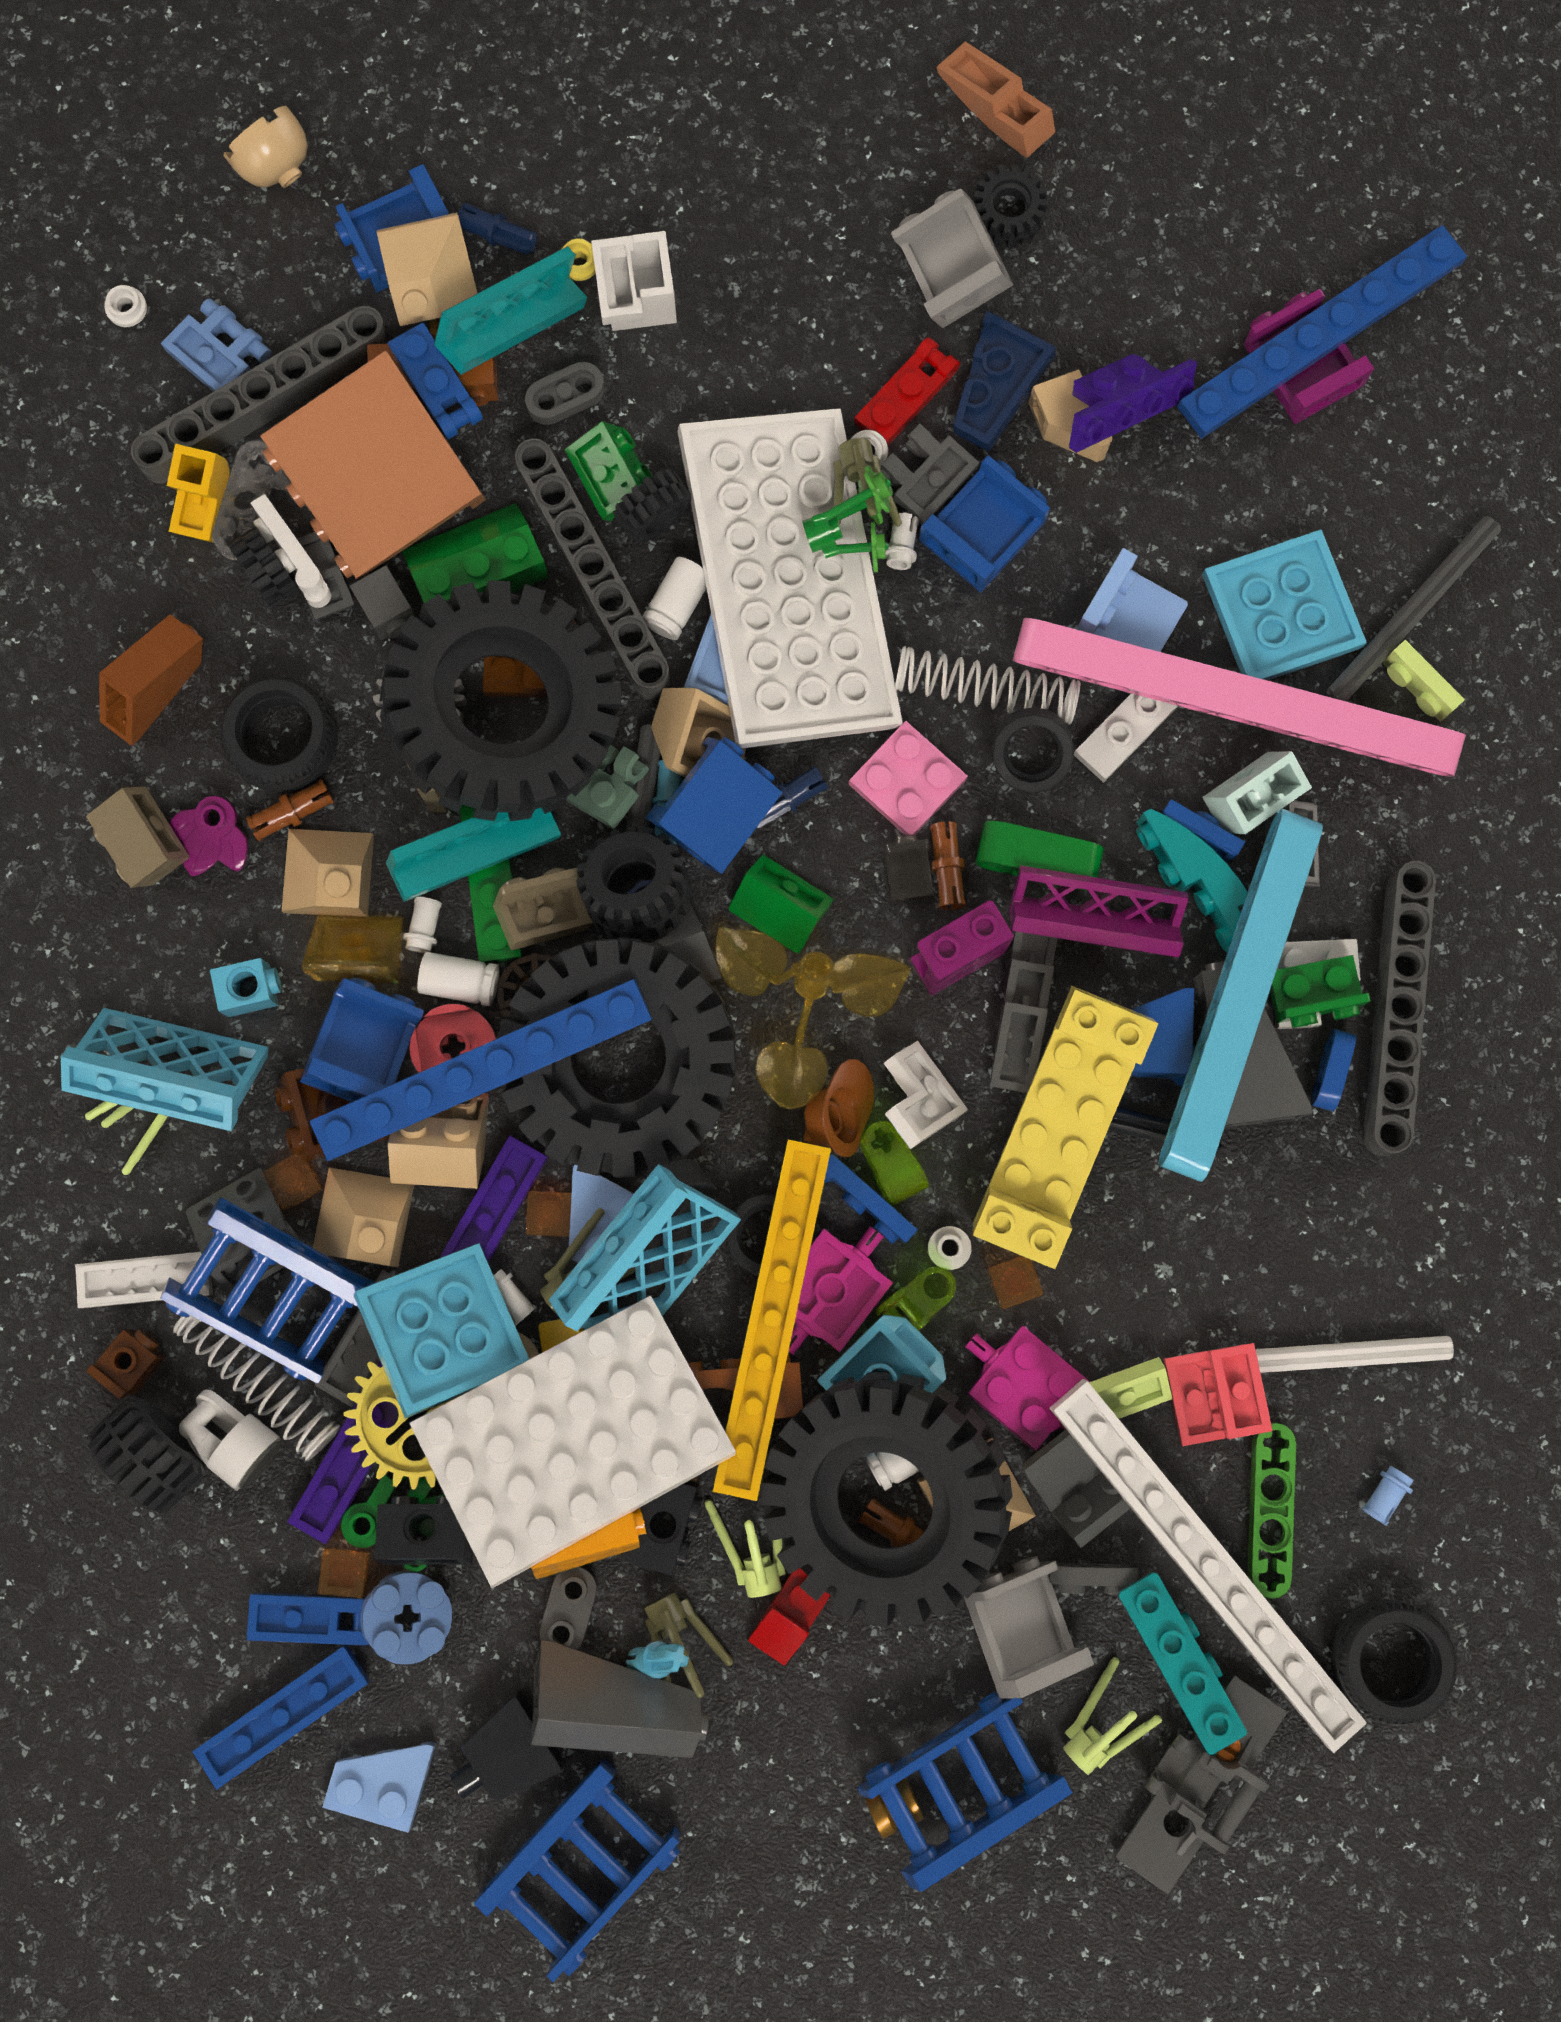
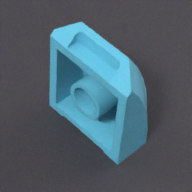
[817,1315,946,1393]

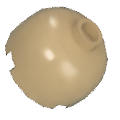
[223,105,308,188]

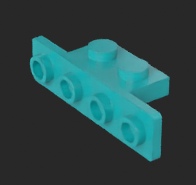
[1118,1572,1247,1755]

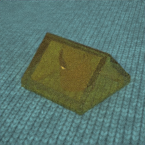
[302,915,403,984]

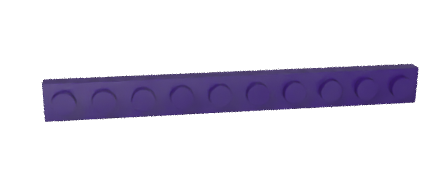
[287,1135,548,1544]

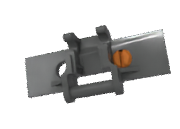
[1115,1674,1288,1894]

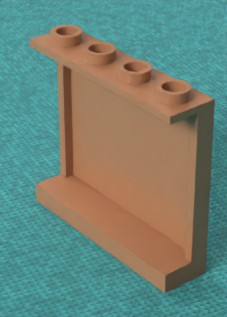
[260,350,486,580]

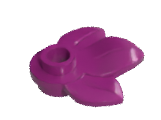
[169,796,248,876]

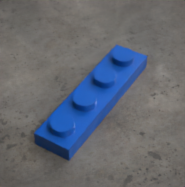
[192,1645,371,1790]

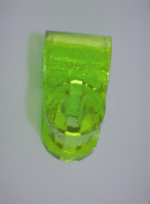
[860,1121,929,1207]
[874,1266,956,1331]

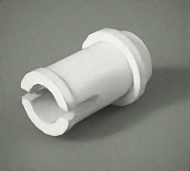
[885,513,919,570]
[403,897,442,953]
[493,1269,536,1326]

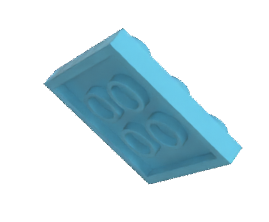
[1202,530,1367,681]
[353,1243,530,1419]

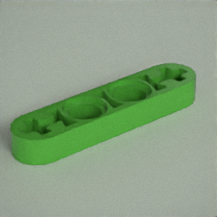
[1247,1422,1296,1599]

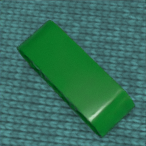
[975,821,1104,891]

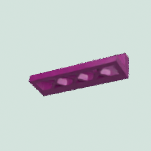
[1009,865,1189,957]

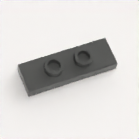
[315,1270,394,1407]

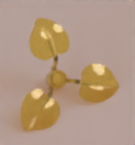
[715,927,911,1109]

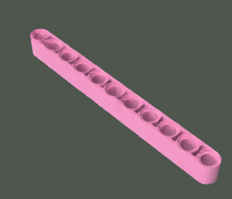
[1013,618,1466,777]

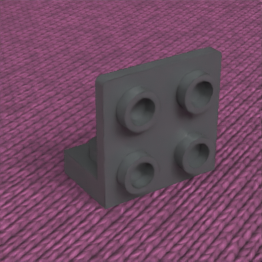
[186,1168,304,1294]
[1021,1429,1131,1548]

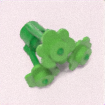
[802,465,893,572]

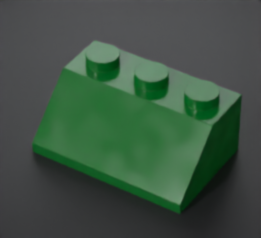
[402,503,549,603]

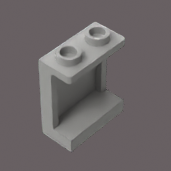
[891,189,1013,328]
[964,1556,1094,1698]

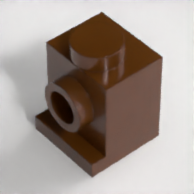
[86,1328,166,1399]

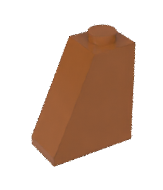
[99,614,203,746]

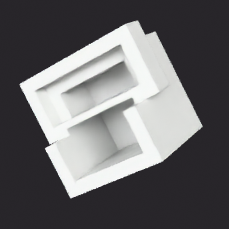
[591,231,677,331]

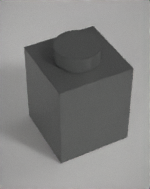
[350,566,415,641]

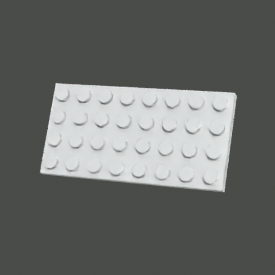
[677,408,903,748]

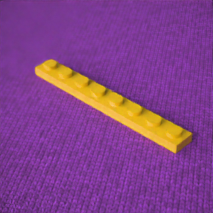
[713,1140,831,1501]

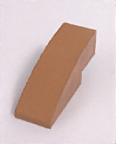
[937,41,1055,158]

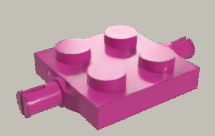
[789,1226,893,1355]
[965,1326,1090,1451]

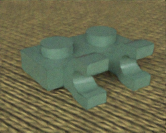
[566,745,649,829]

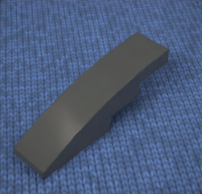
[989,931,1058,1093]

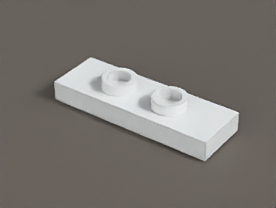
[1074,694,1178,783]
[75,1252,213,1308]

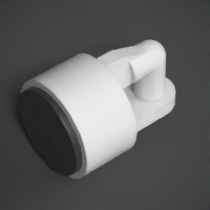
[179,1390,281,1491]

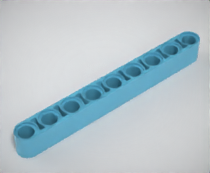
[1158,808,1323,1182]

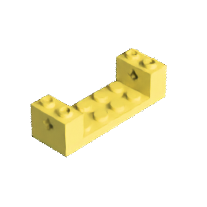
[973,986,1159,1269]

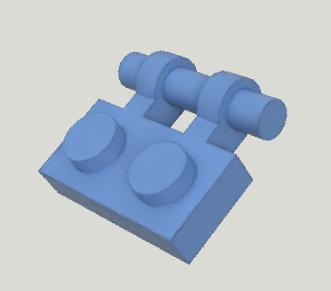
[161,298,272,392]

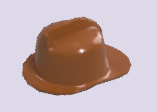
[803,1059,874,1157]

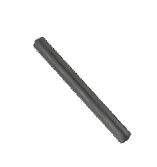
[1327,516,1501,702]

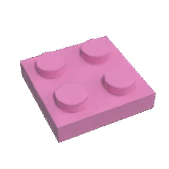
[849,721,968,840]

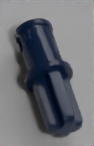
[458,203,537,255]
[757,765,828,828]

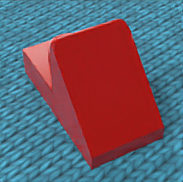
[747,1568,831,1666]

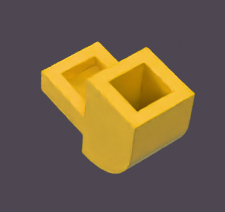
[166,444,230,543]

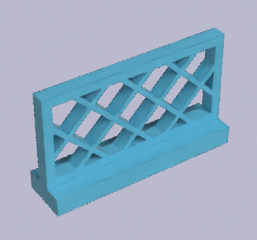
[61,1008,268,1131]
[549,1164,741,1331]

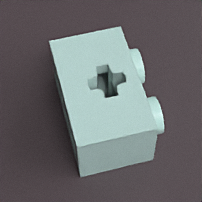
[1202,751,1312,834]

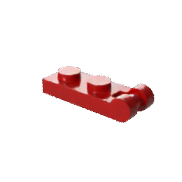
[854,337,961,446]

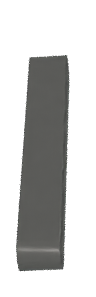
[131,306,389,484]
[515,438,671,700]
[1363,861,1436,1157]

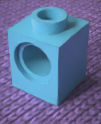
[210,958,282,1017]

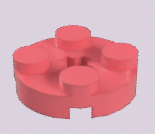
[410,1004,497,1072]

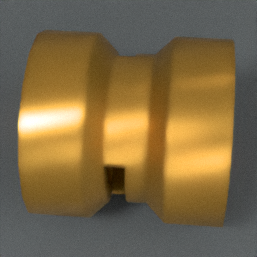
[864,1778,924,1839]

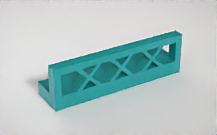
[434,246,587,375]
[386,808,561,902]

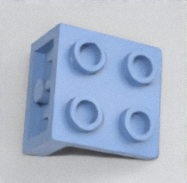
[1077,548,1188,652]

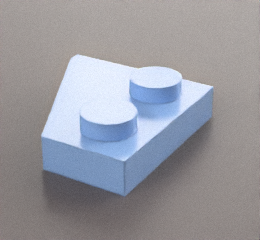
[569,1165,634,1263]
[322,1741,436,1833]

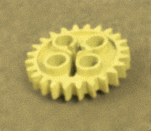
[344,1361,458,1489]

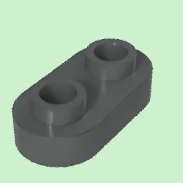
[525,362,605,425]
[1050,1563,1139,1595]
[540,1566,598,1650]

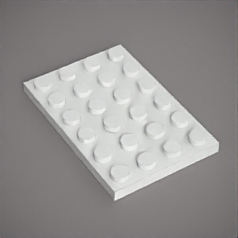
[409,1296,736,1588]

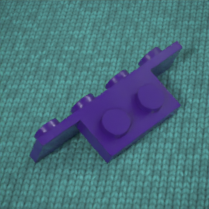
[1069,354,1197,453]

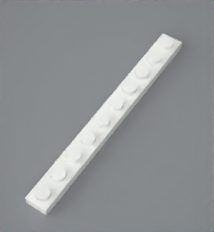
[1050,1379,1367,1753]

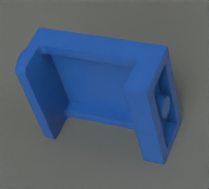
[334,164,449,293]
[919,455,1050,593]
[645,737,783,874]
[300,978,424,1102]

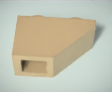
[1028,370,1112,462]

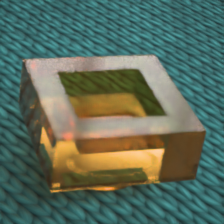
[262,1153,324,1211]
[526,1191,572,1237]
[987,1256,1044,1310]
[318,1547,371,1598]

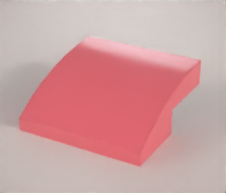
[1163,1343,1273,1446]

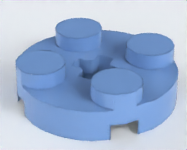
[360,1571,452,1664]

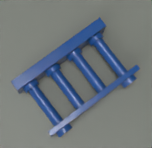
[160,1197,375,1384]
[856,1691,1073,1892]
[474,1757,681,1982]

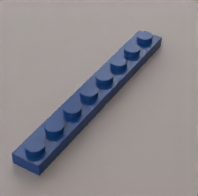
[1177,225,1467,439]
[309,978,653,1161]

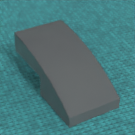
[297,532,355,620]

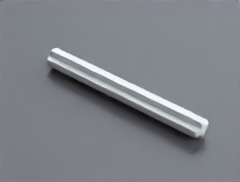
[1255,1336,1454,1373]

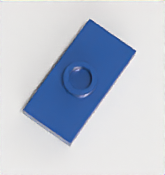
[1161,799,1245,863]

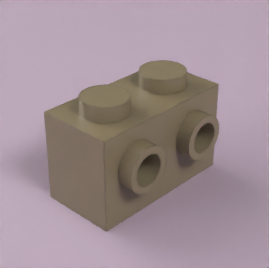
[86,786,190,888]

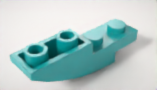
[1136,809,1248,953]

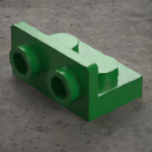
[565,421,653,521]
[1270,955,1371,1028]

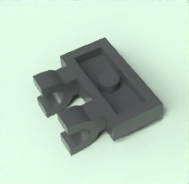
[881,423,980,525]

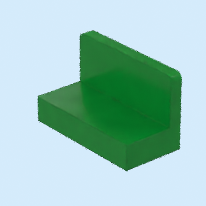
[729,855,834,953]

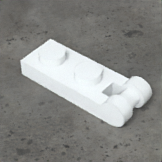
[251,494,331,608]

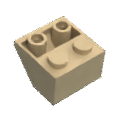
[388,1093,489,1189]

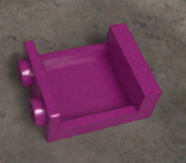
[1243,289,1374,424]
[909,901,1014,996]

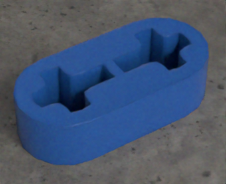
[1310,1028,1356,1112]

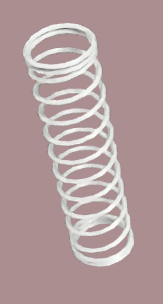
[895,646,1080,725]
[173,1315,340,1460]

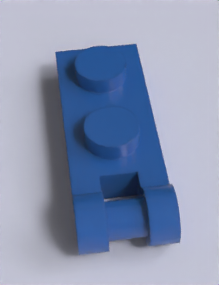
[387,322,483,440]
[824,1154,918,1244]
[247,1593,369,1645]

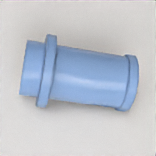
[1361,1466,1414,1526]

